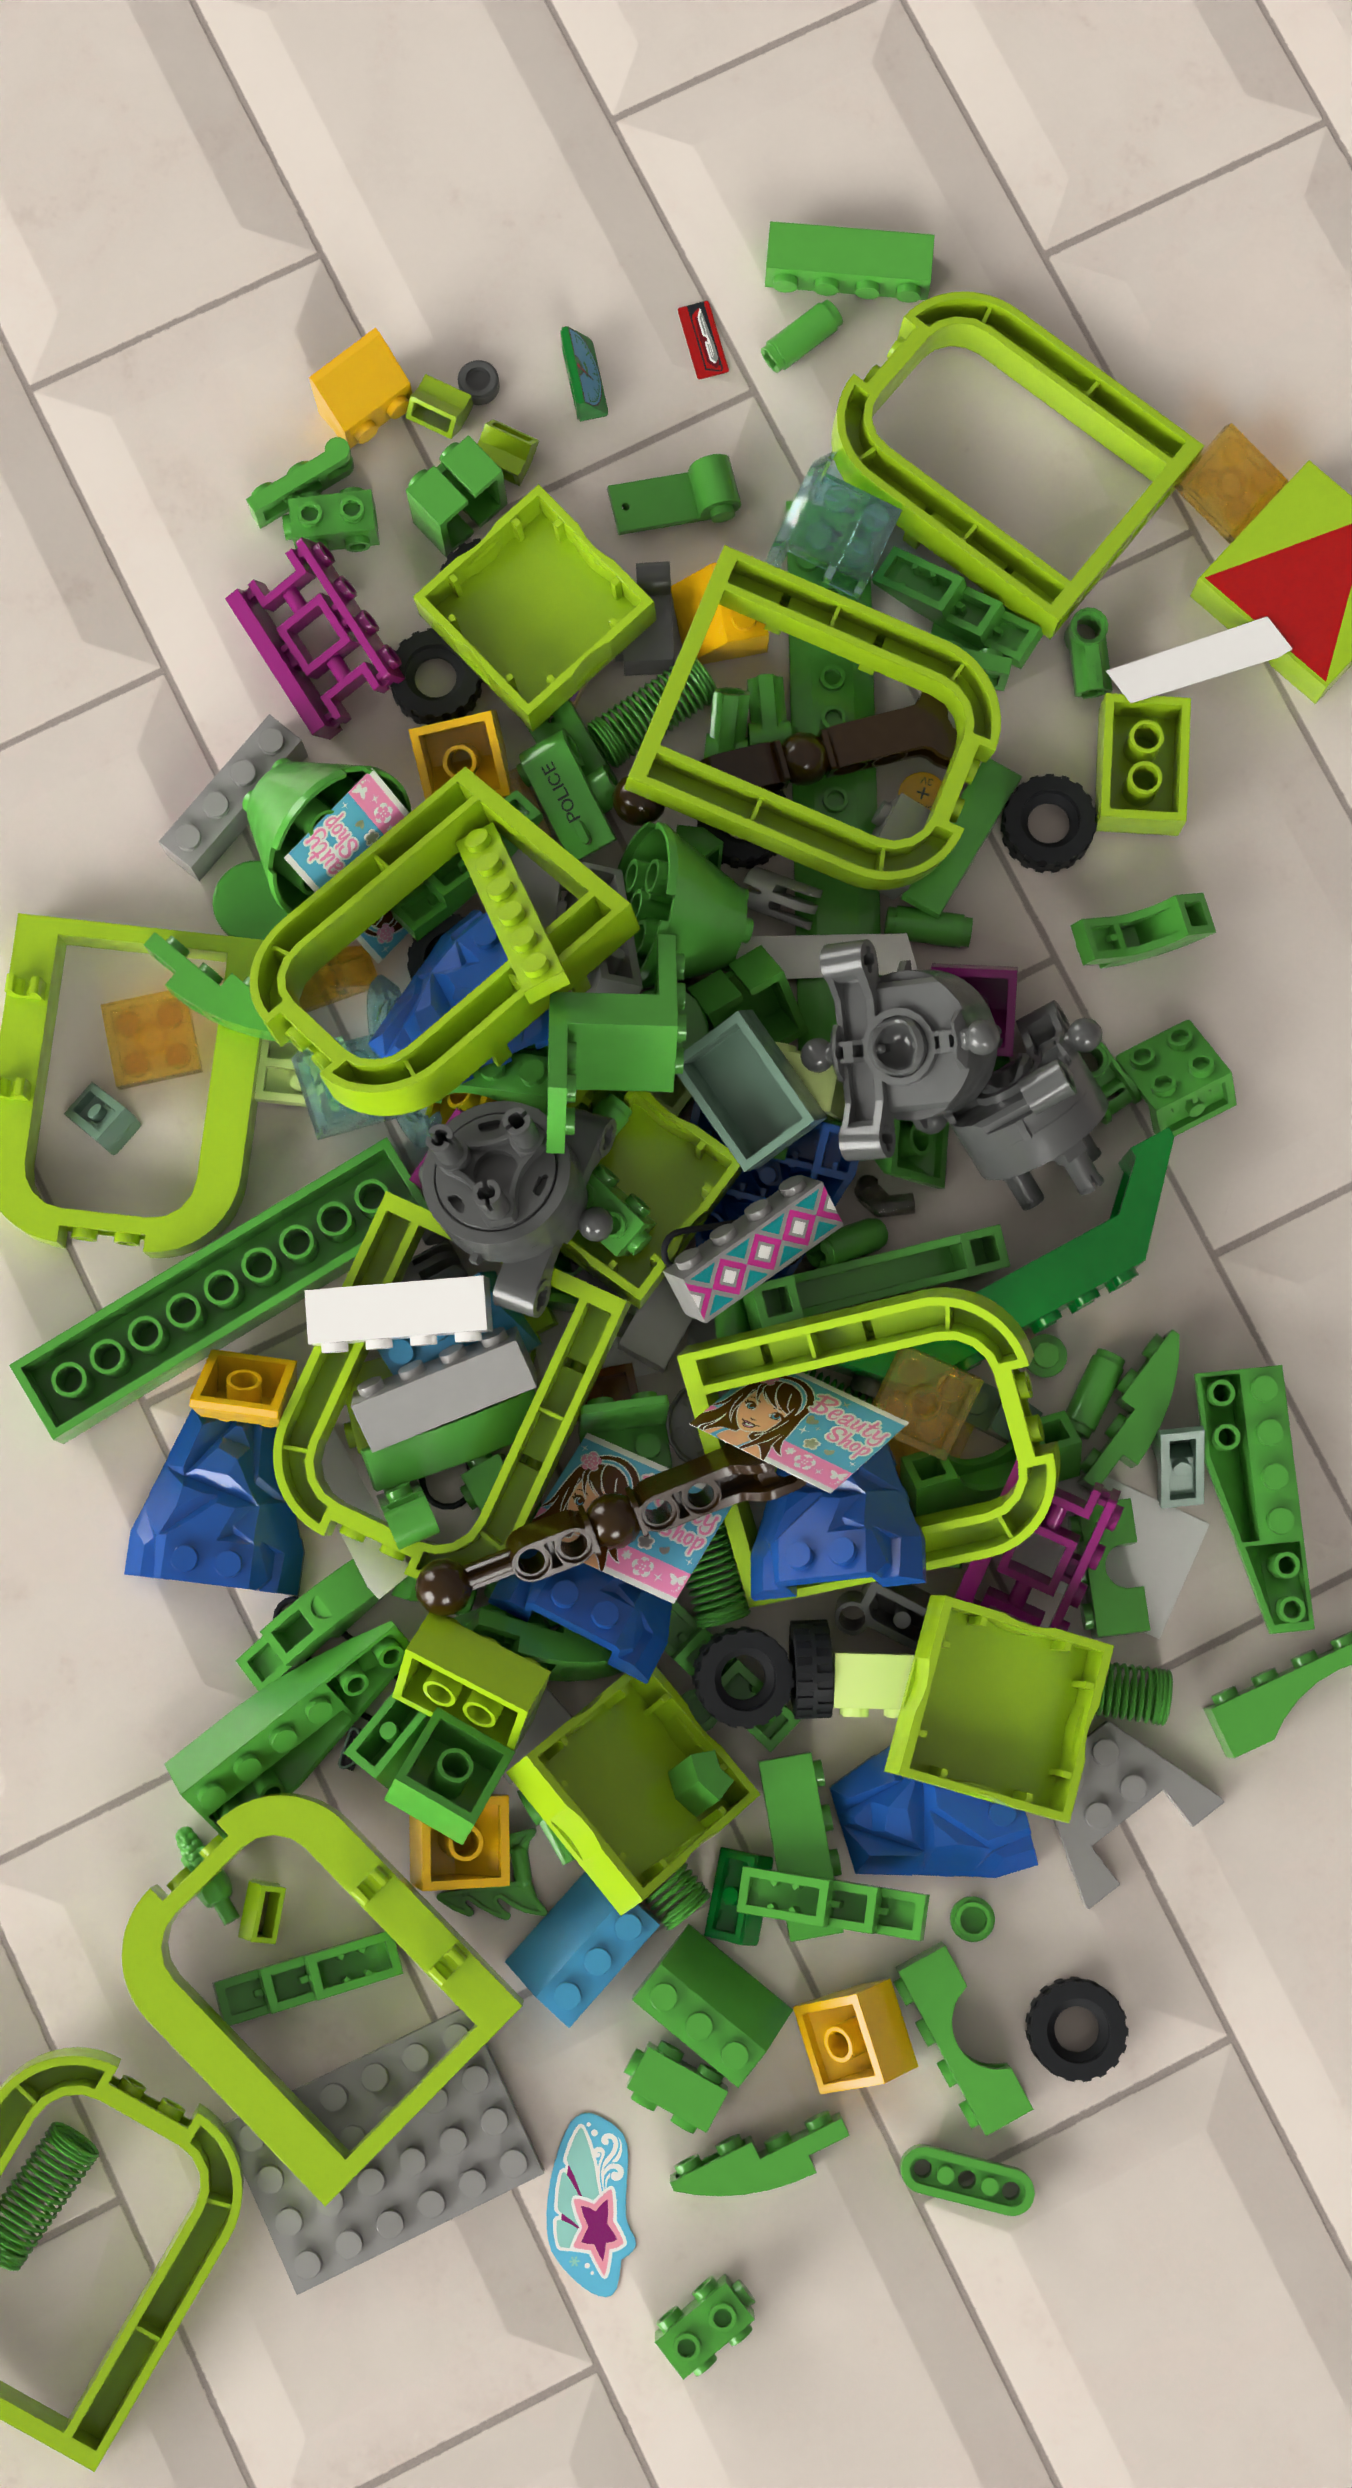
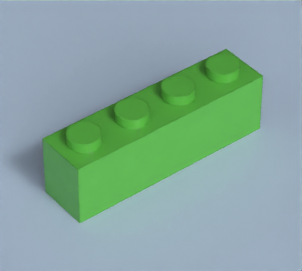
[765,221,935,303]
[758,1752,844,1942]

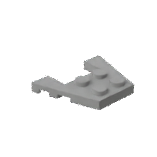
[1053,1721,1224,1909]

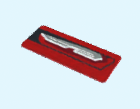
[678,301,729,380]

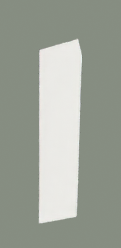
[1106,616,1293,704]
[736,933,918,979]
[322,1428,408,1600]

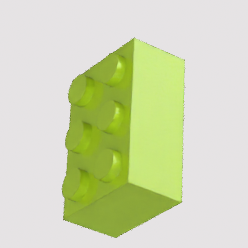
[1095,693,1191,836]
[392,1612,551,1752]

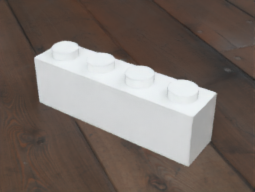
[304,1275,493,1353]

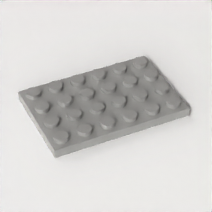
[223,2009,544,2295]

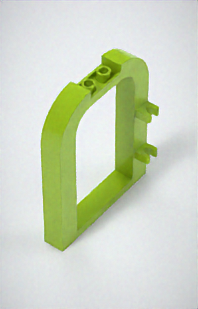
[831,292,1205,640]
[624,545,1001,890]
[249,766,640,1116]
[0,913,263,1258]
[273,1191,631,1579]
[677,1287,1061,1608]
[122,1793,524,2207]
[0,2047,244,2472]

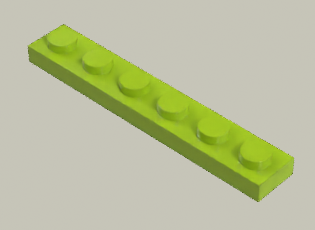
[455,822,571,1005]

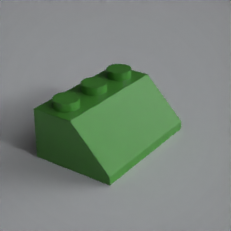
[632,1924,793,2088]

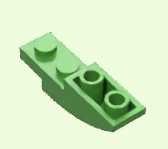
[144,932,292,1043]
[1077,1329,1180,1492]
[236,1559,385,1692]
[466,1608,622,1682]
[670,2110,850,2197]

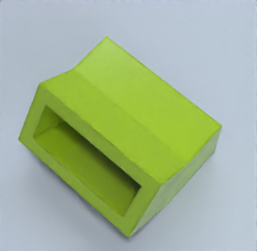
[405,374,473,439]
[477,419,539,486]
[238,1879,286,1944]

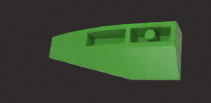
[1194,1365,1315,1634]
[164,1620,410,1839]

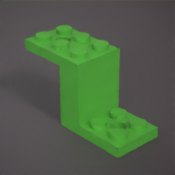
[546,934,686,1154]

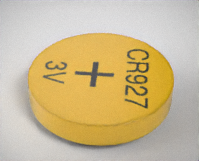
[898,772,942,811]

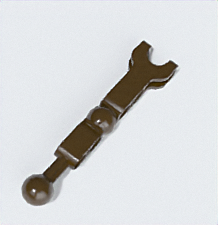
[612,692,980,826]
[415,1443,807,1616]

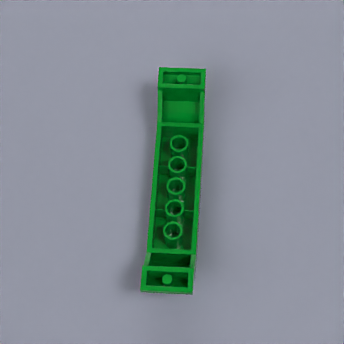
[823,1127,1174,1397]

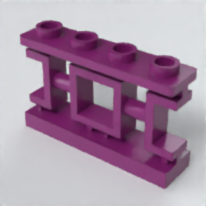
[225,537,405,740]
[954,1459,1124,1631]

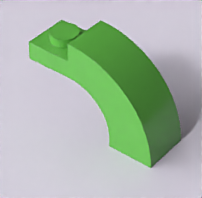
[1070,893,1216,969]

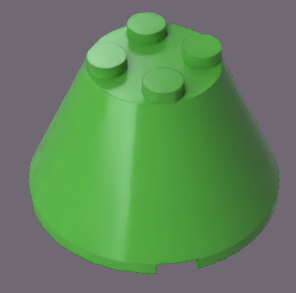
[242,758,411,914]
[617,822,754,990]

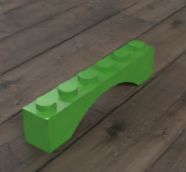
[743,1224,1011,1330]
[1203,1631,1352,1758]

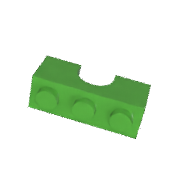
[1068,1498,1151,1639]

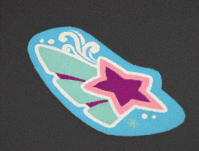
[546,2113,636,2297]

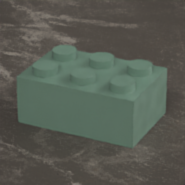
[677,1010,828,1172]

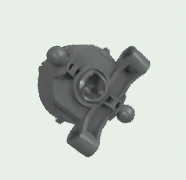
[800,939,1003,1162]
[920,1000,1109,1211]
[419,1101,617,1318]

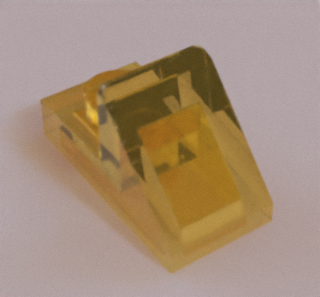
[299,945,381,1013]

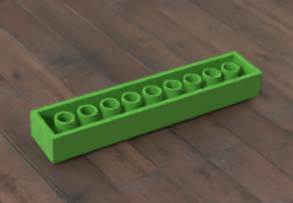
[9,1137,430,1444]

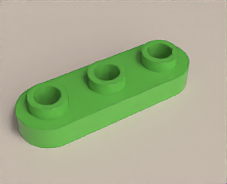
[900,2144,1035,2216]

